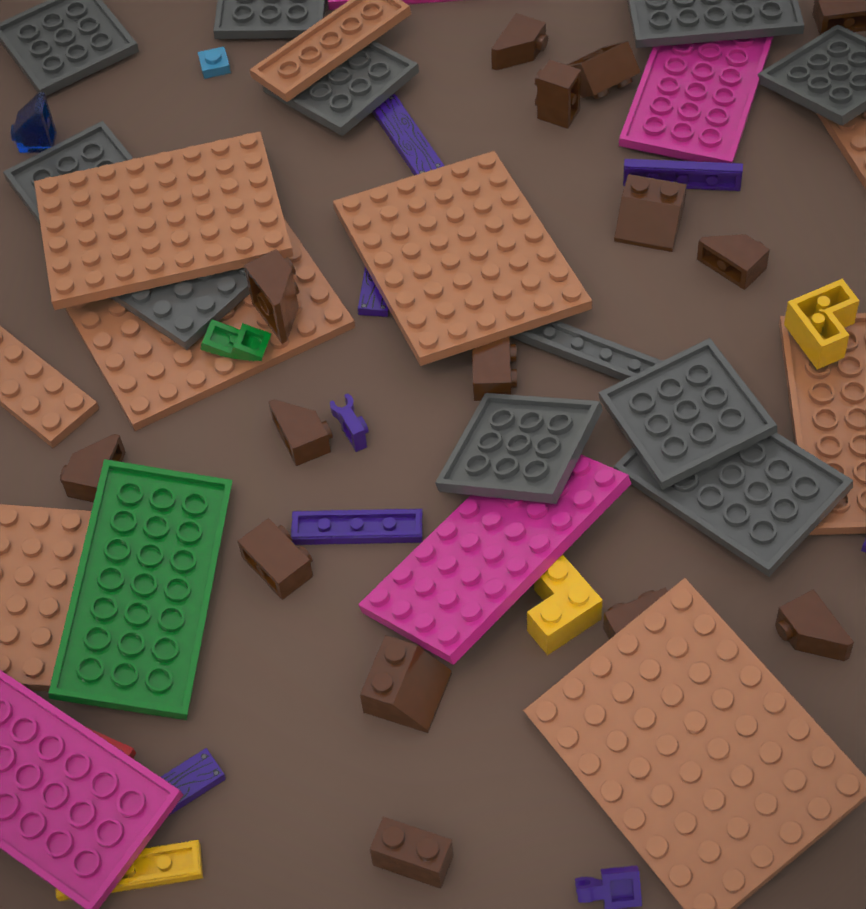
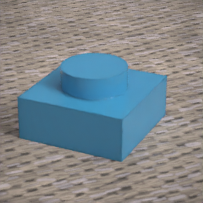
[198,47,231,79]

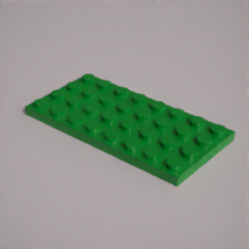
[48,459,232,720]

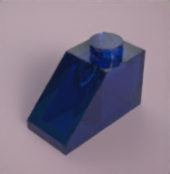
[11,92,57,153]

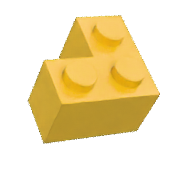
[784,279,860,370]
[527,554,603,656]

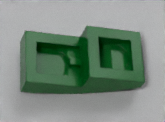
[200,319,271,361]

